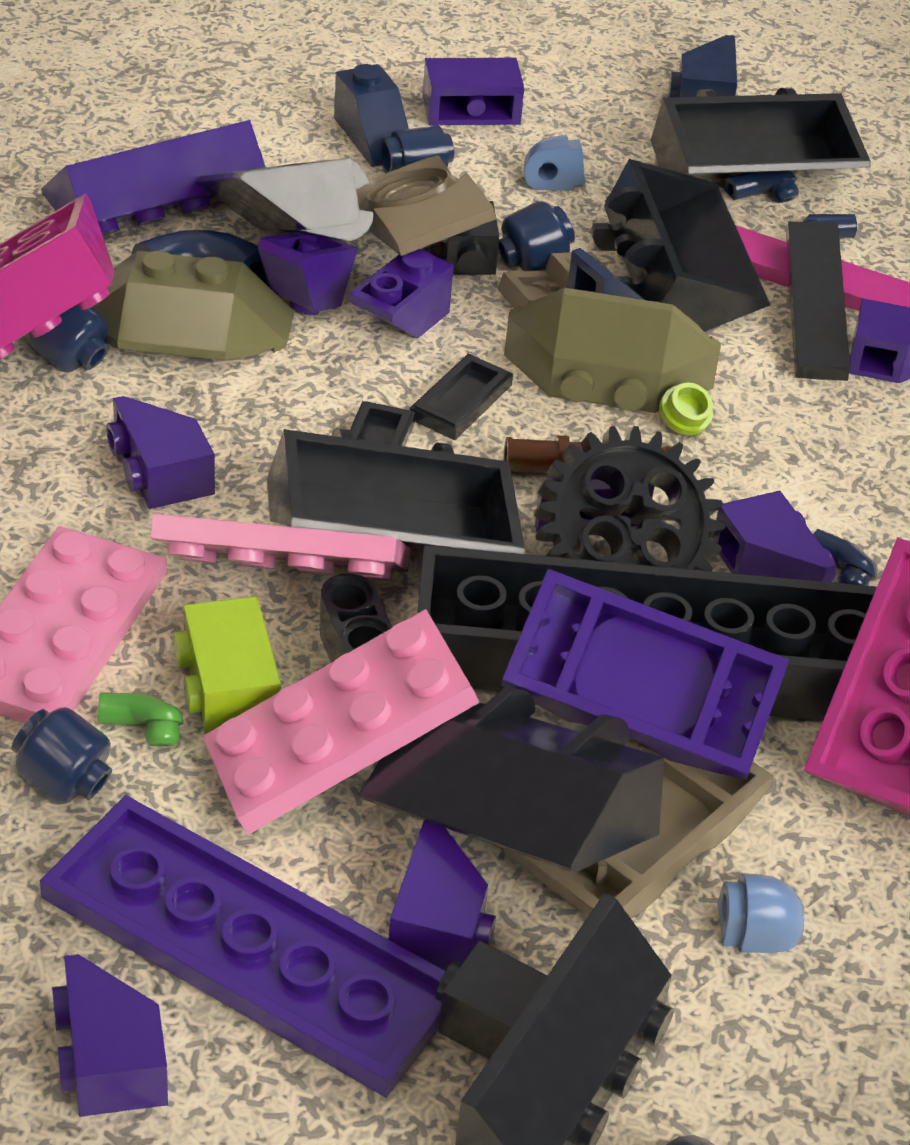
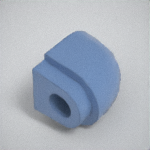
[524,134,585,191]
[717,873,805,953]

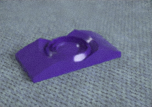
[501,569,789,779]

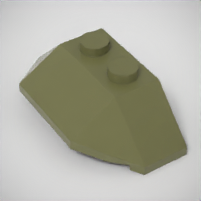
[92,251,294,361]
[504,288,721,413]

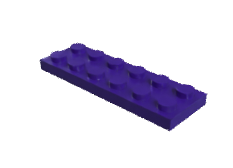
[40,795,445,1098]

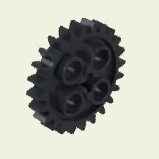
[533,426,725,571]

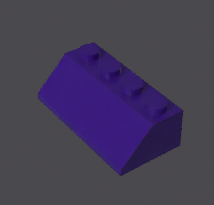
[41,120,266,236]

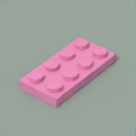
[150,514,411,581]
[0,526,167,723]
[202,609,480,835]

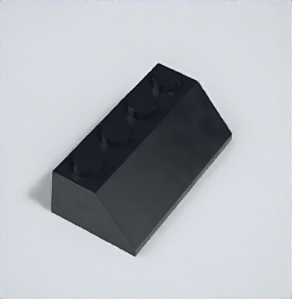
[455,893,674,1145]

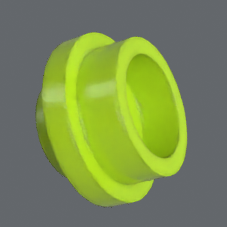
[659,383,713,436]

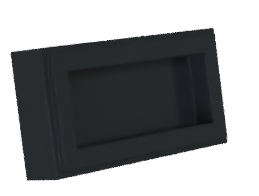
[410,354,513,440]

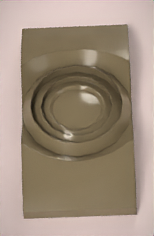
[356,155,496,256]
[504,740,774,918]

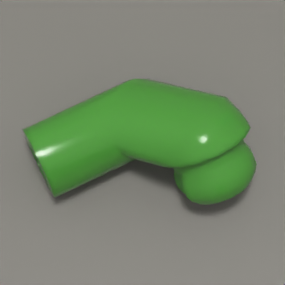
[98,692,184,747]

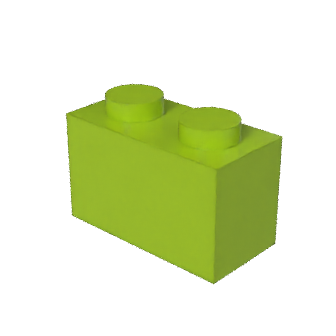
[174,596,281,734]

